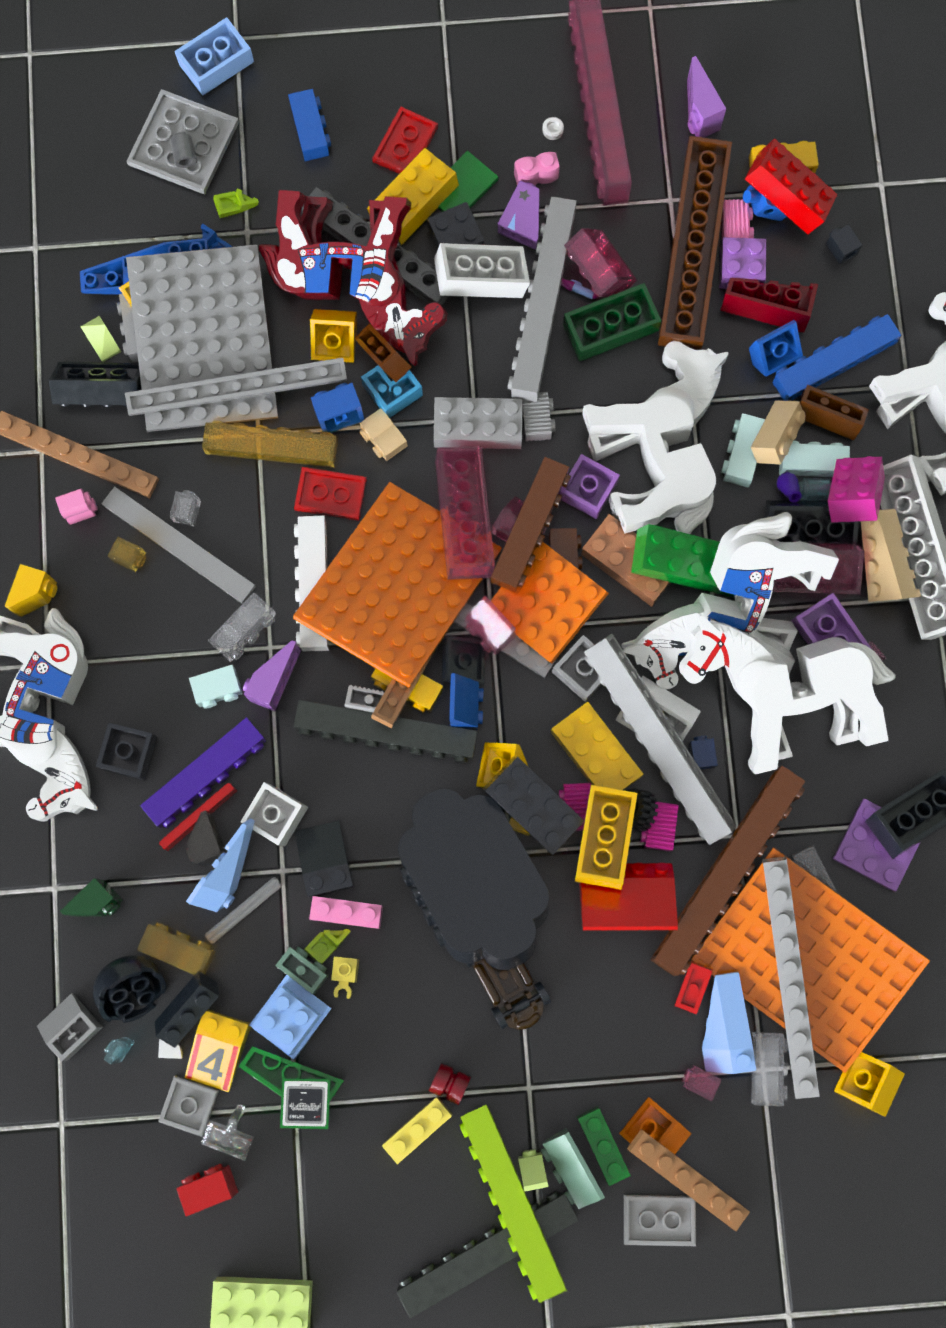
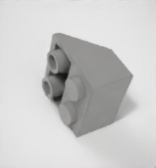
[37,993,103,1061]

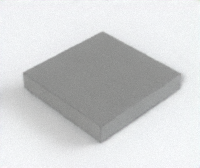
[158,1075,219,1137]

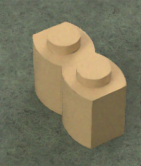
[359,408,408,461]

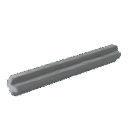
[205,877,282,944]

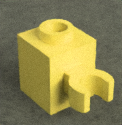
[331,957,359,999]

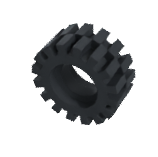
[627,788,658,832]

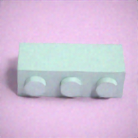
[721,413,765,487]
[779,441,850,477]

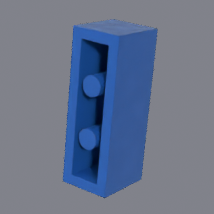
[288,89,332,161]

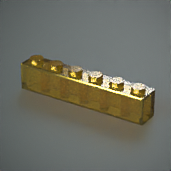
[202,421,338,468]

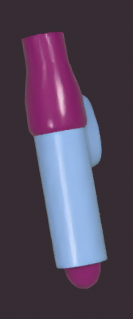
[561,278,598,299]

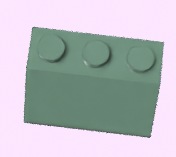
[541,1128,605,1209]

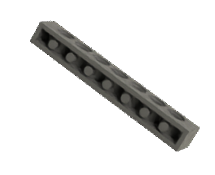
[302,187,449,306]

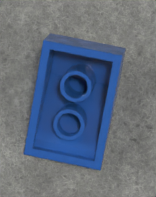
[450,673,483,730]

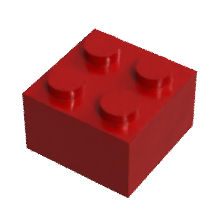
[176,1163,238,1216]

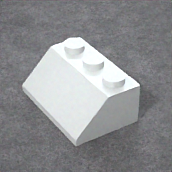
[615,676,701,741]

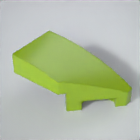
[213,188,259,218]
[304,929,351,964]

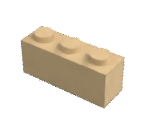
[751,401,805,464]

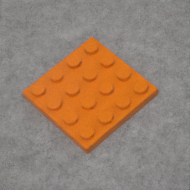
[484,542,609,664]

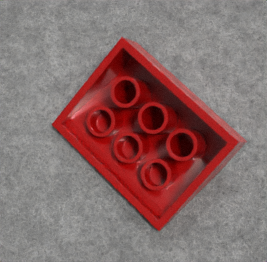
[579,863,678,930]

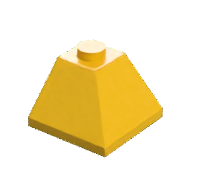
[476,742,529,788]

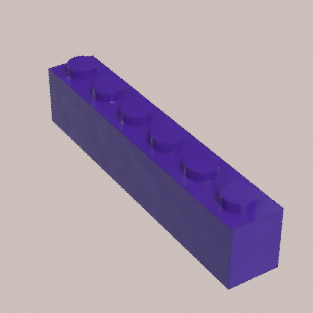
[140,717,266,828]

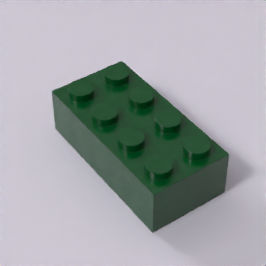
[563,283,661,362]

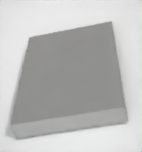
[624,1194,696,1246]

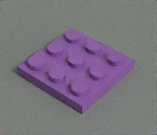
[832,799,920,892]

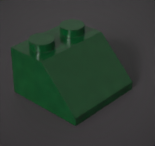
[60,878,123,916]

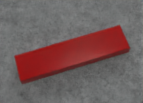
[159,783,237,851]

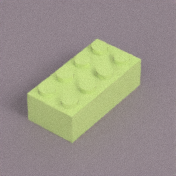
[210,1276,313,1328]

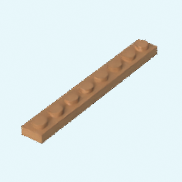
[0,411,159,499]

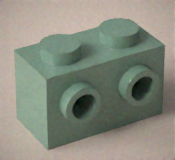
[275,946,329,994]

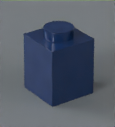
[688,736,718,770]

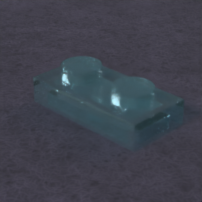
[104,1037,134,1064]

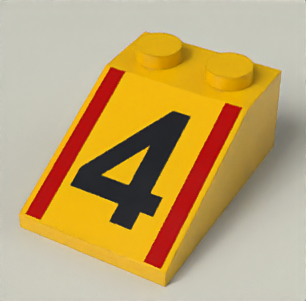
[185,1010,251,1092]

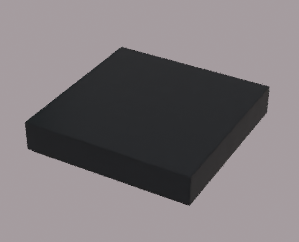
[442,635,485,686]

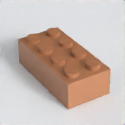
[581,514,671,607]

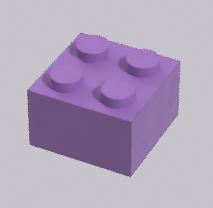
[719,237,766,289]
[560,454,620,519]

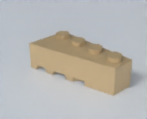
[861,509,921,602]

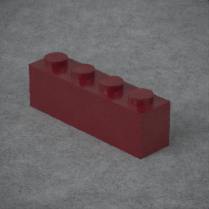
[720,278,818,333]

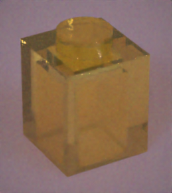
[108,537,146,572]

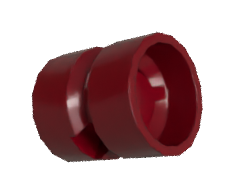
[429,1063,471,1105]

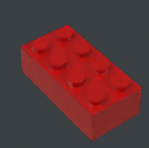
[745,138,838,234]

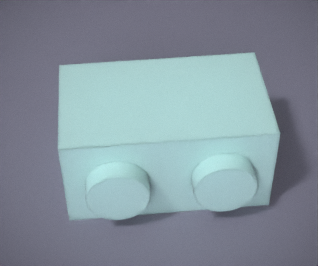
[189,665,243,709]

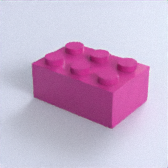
[828,456,885,522]

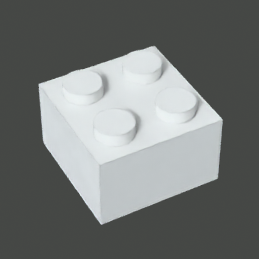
[241,782,308,846]

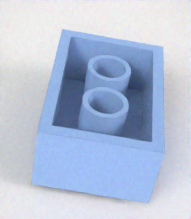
[175,17,254,96]

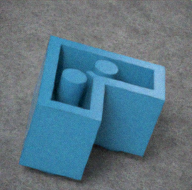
[361,365,423,418]

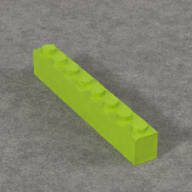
[459,1105,567,1303]

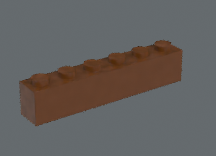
[491,457,571,593]

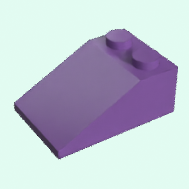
[687,56,726,138]
[791,593,871,648]
[243,640,301,712]

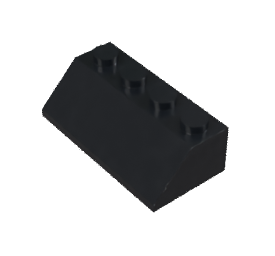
[49,362,142,407]

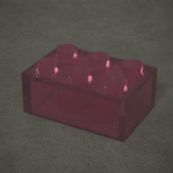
[564,228,638,297]

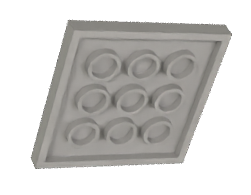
[127,89,239,195]

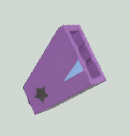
[498,181,539,250]

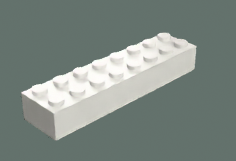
[880,455,946,640]

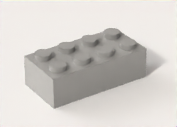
[434,397,522,449]

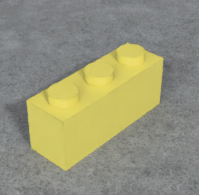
[382,1096,452,1164]

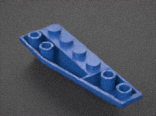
[80,238,209,294]

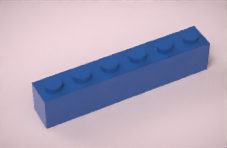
[772,314,902,401]

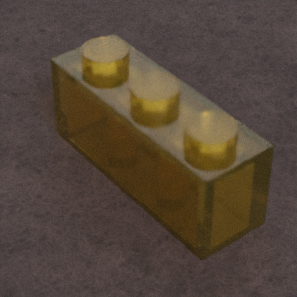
[137,922,215,975]

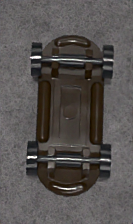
[466,958,551,1030]

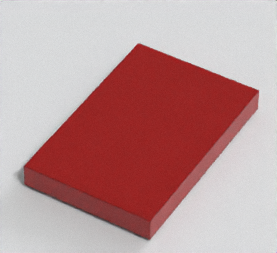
[372,107,438,174]
[294,467,367,521]

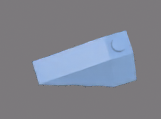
[186,818,255,912]
[702,972,756,1074]

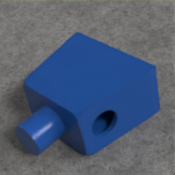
[743,185,787,221]

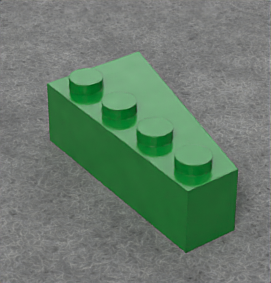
[238,1046,344,1103]

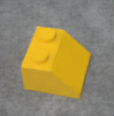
[310,309,357,362]
[5,564,58,617]
[834,1052,905,1117]

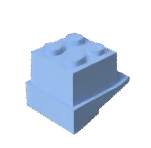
[249,975,332,1060]

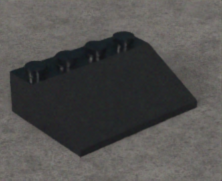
[765,500,859,572]

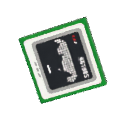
[280,1078,330,1129]

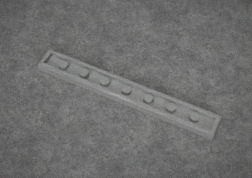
[101,486,256,604]

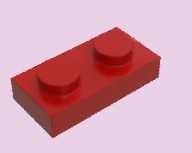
[675,961,713,1014]

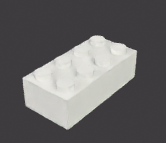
[434,243,530,298]

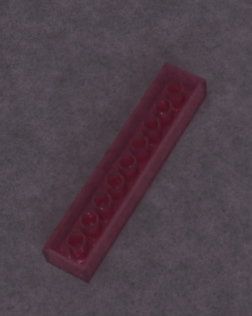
[568,0,632,206]

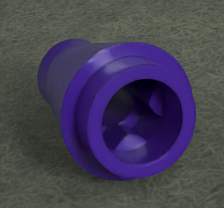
[777,472,802,503]

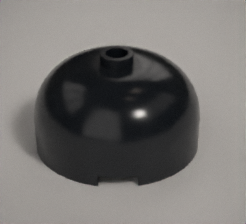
[93,955,166,1023]

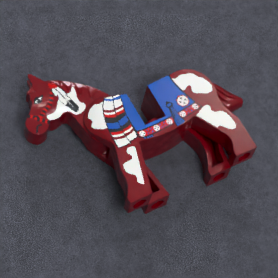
[258,190,447,366]

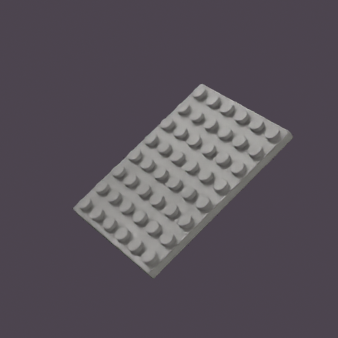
[126,245,278,432]

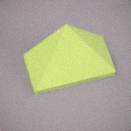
[81,316,121,362]

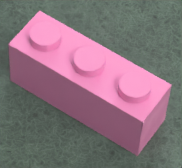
[309,896,383,929]

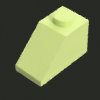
[518,1149,548,1191]

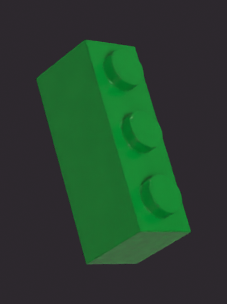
[577,1106,631,1186]

